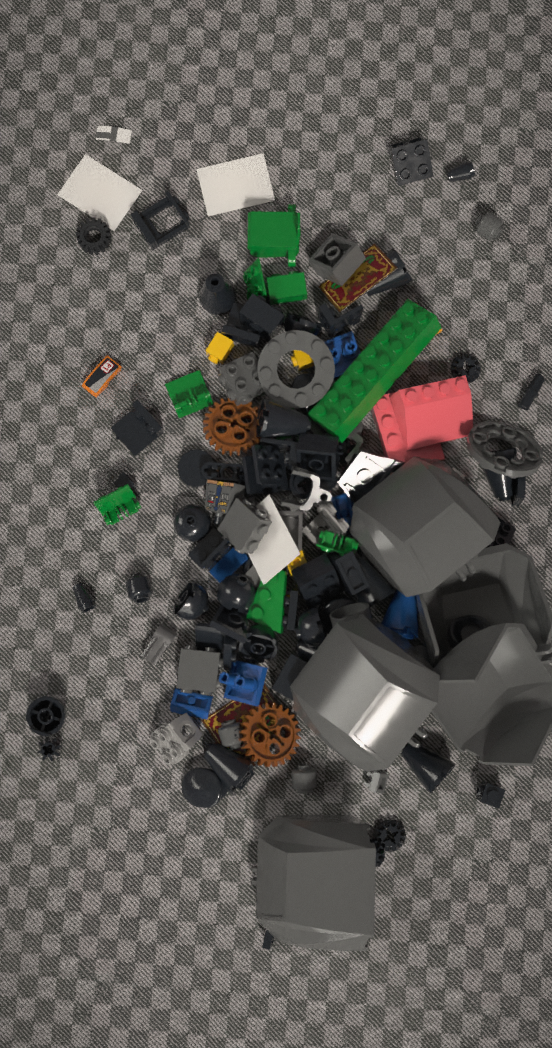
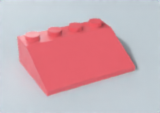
[390,375,473,451]
[371,392,445,475]

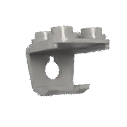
[302,503,349,550]
[149,713,203,765]

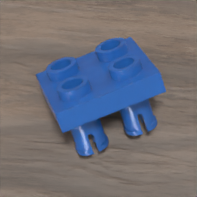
[324,331,361,379]
[219,660,268,707]

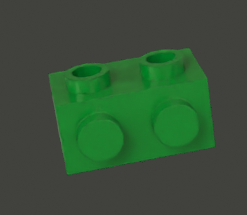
[267,271,307,305]

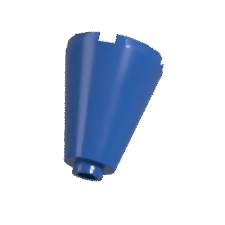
[381,589,418,639]

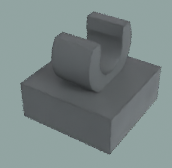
[364,771,389,794]

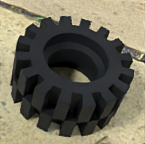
[76,218,112,255]

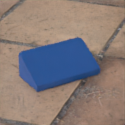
[331,493,354,533]
[209,547,249,583]
[170,688,213,720]

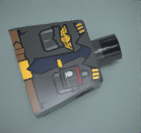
[205,479,246,525]

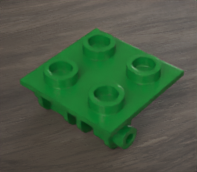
[243,258,268,300]
[165,370,214,419]
[93,484,142,526]
[316,530,359,556]

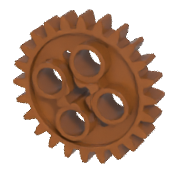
[203,398,263,456]
[239,702,301,767]

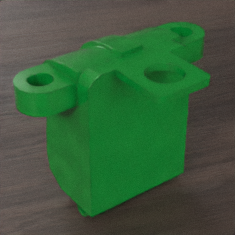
[247,204,301,267]

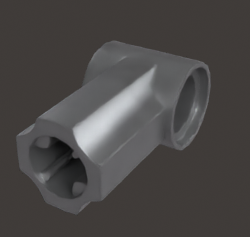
[141,623,178,665]

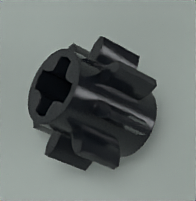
[339,440,355,463]
[37,737,63,762]

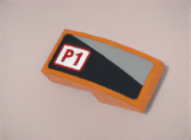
[82,355,122,398]

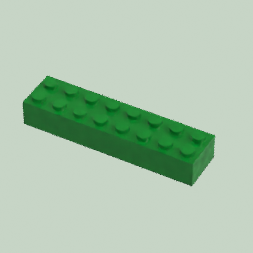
[308,299,442,442]

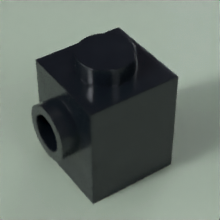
[476,781,505,809]

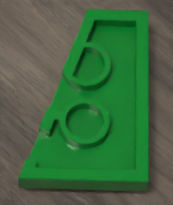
[247,570,287,634]

